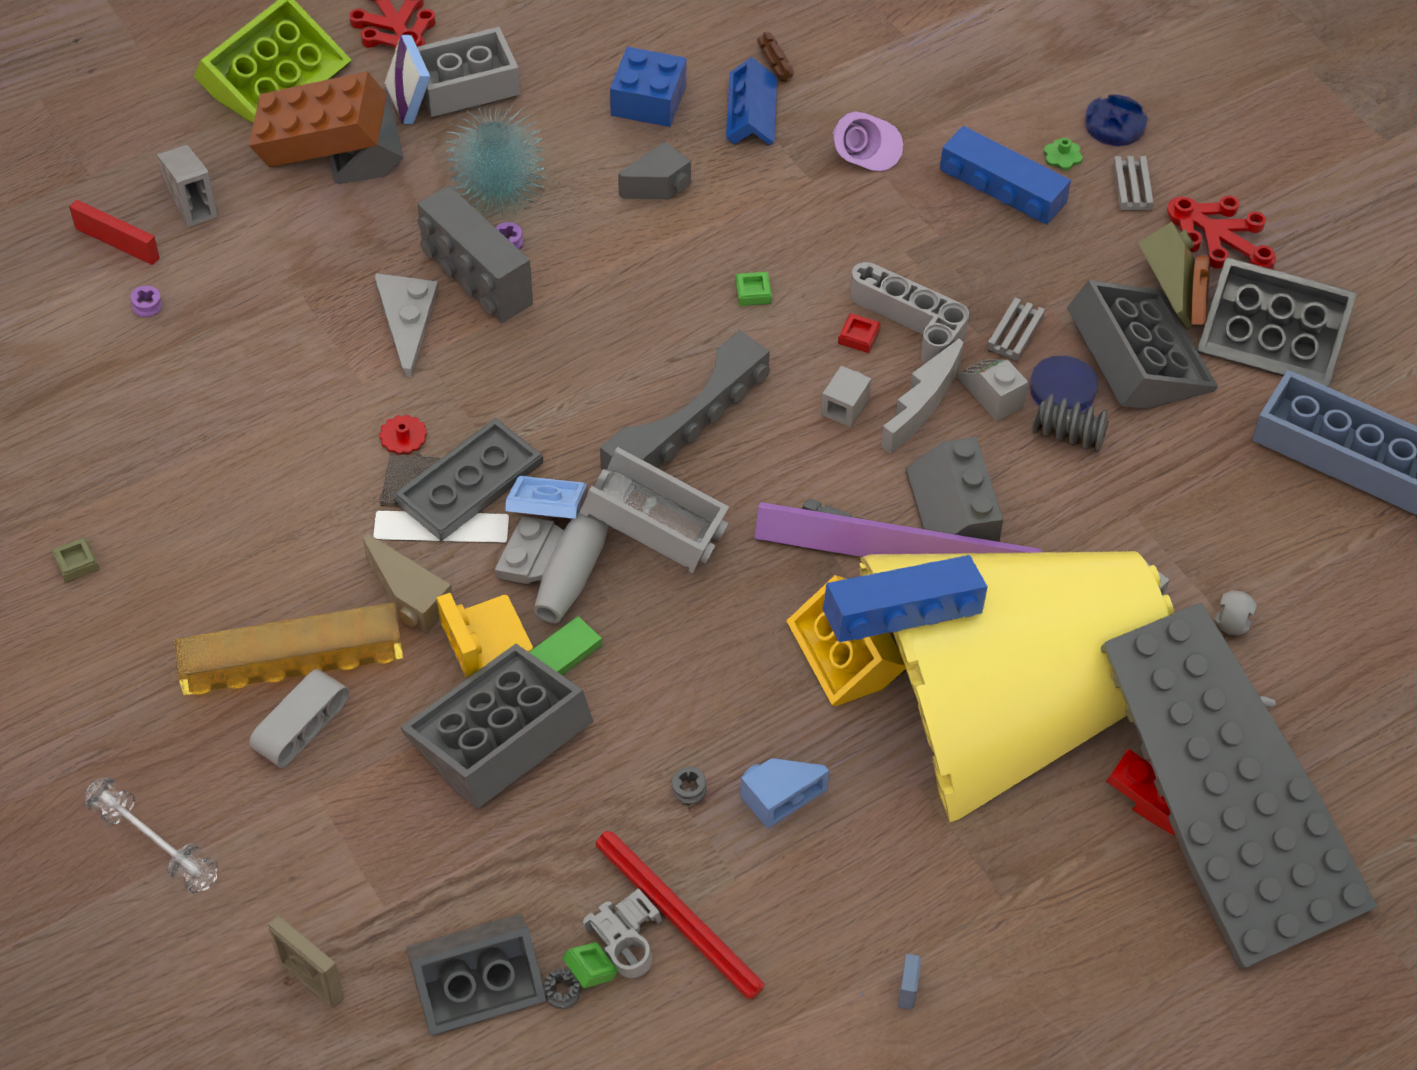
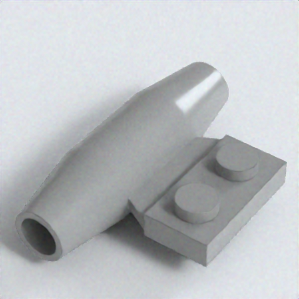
[495,505,609,624]

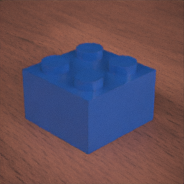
[610,47,687,127]

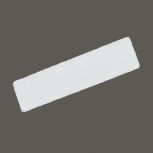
[373,511,509,543]

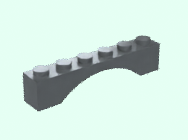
[600,330,770,470]

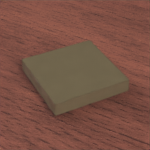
[268,915,344,1008]

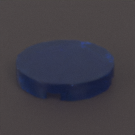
[1084,94,1148,146]
[1030,355,1098,411]

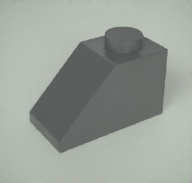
[618,141,691,199]

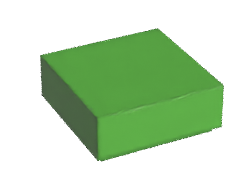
[735,272,772,306]
[562,942,618,988]

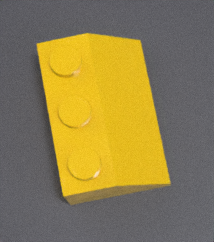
[786,575,906,706]

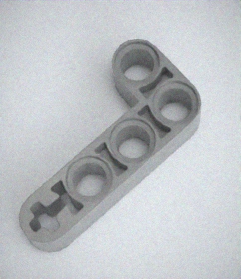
[850,262,969,364]

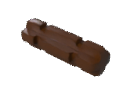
[757,32,794,82]

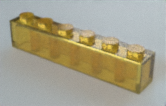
[174,602,403,695]

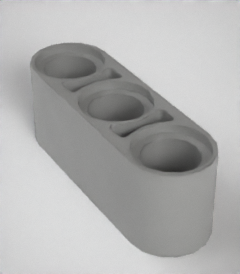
[249,669,349,768]

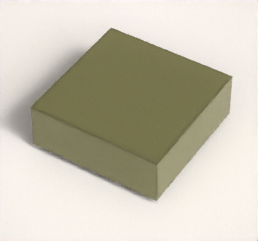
[52,537,100,583]

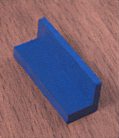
[726,57,777,145]

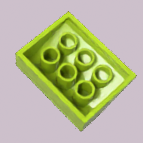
[193,0,352,123]

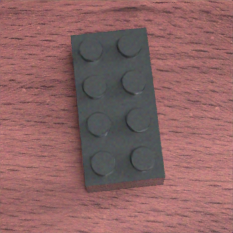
[417,185,533,323]

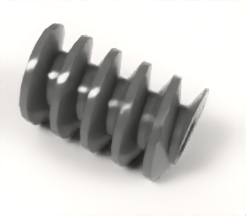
[1032,393,1109,453]

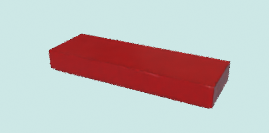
[69,200,160,265]

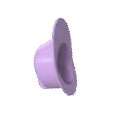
[832,111,903,171]

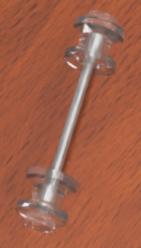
[85,776,218,893]

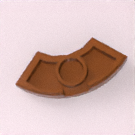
[1192,255,1210,325]

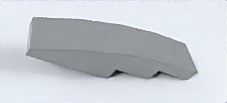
[881,339,964,455]

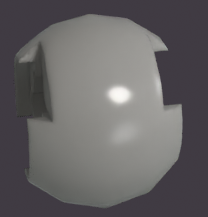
[1214,590,1257,636]

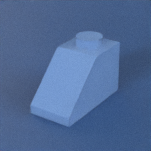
[740,758,829,829]

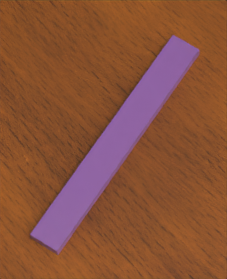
[754,502,1041,557]

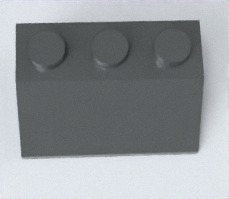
[329,89,404,184]
[906,437,1003,542]
[406,913,547,1036]

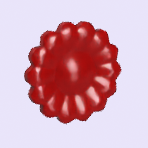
[379,415,427,455]

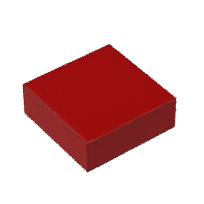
[838,313,881,353]

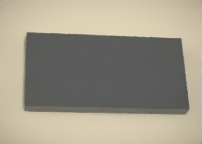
[393,418,543,541]

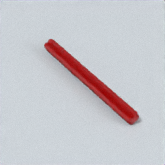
[595,831,764,999]

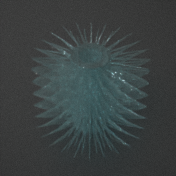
[445,101,547,218]

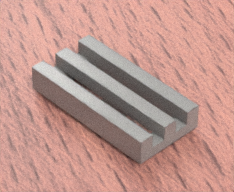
[1113,156,1153,210]
[987,297,1045,361]

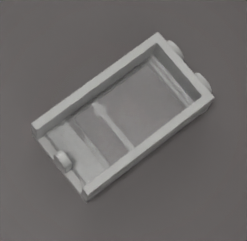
[580,447,729,574]

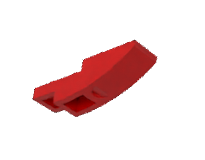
[1106,749,1176,836]

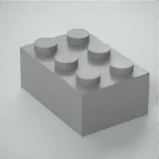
[417,27,520,117]

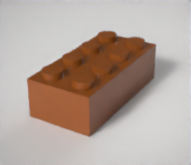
[248,71,387,167]

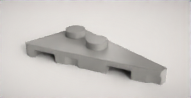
[375,273,439,377]

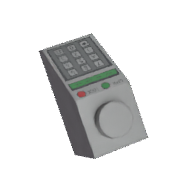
[957,359,1028,422]

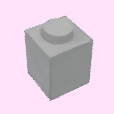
[821,366,872,427]

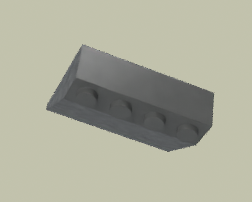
[1197,257,1357,387]
[1067,280,1218,409]
[401,644,593,809]

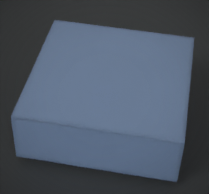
[898,954,921,1009]

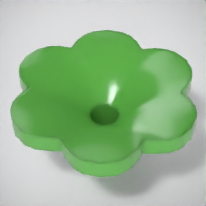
[1044,138,1082,170]

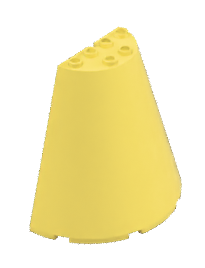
[859,551,1174,822]

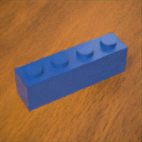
[940,126,1071,225]
[823,555,988,643]

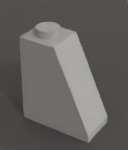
[157,145,218,227]

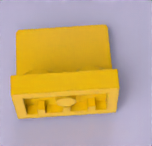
[436,593,533,678]

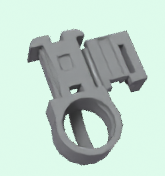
[583,888,662,978]

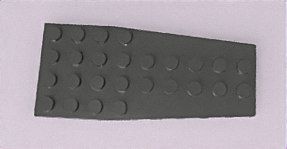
[1100,603,1377,970]

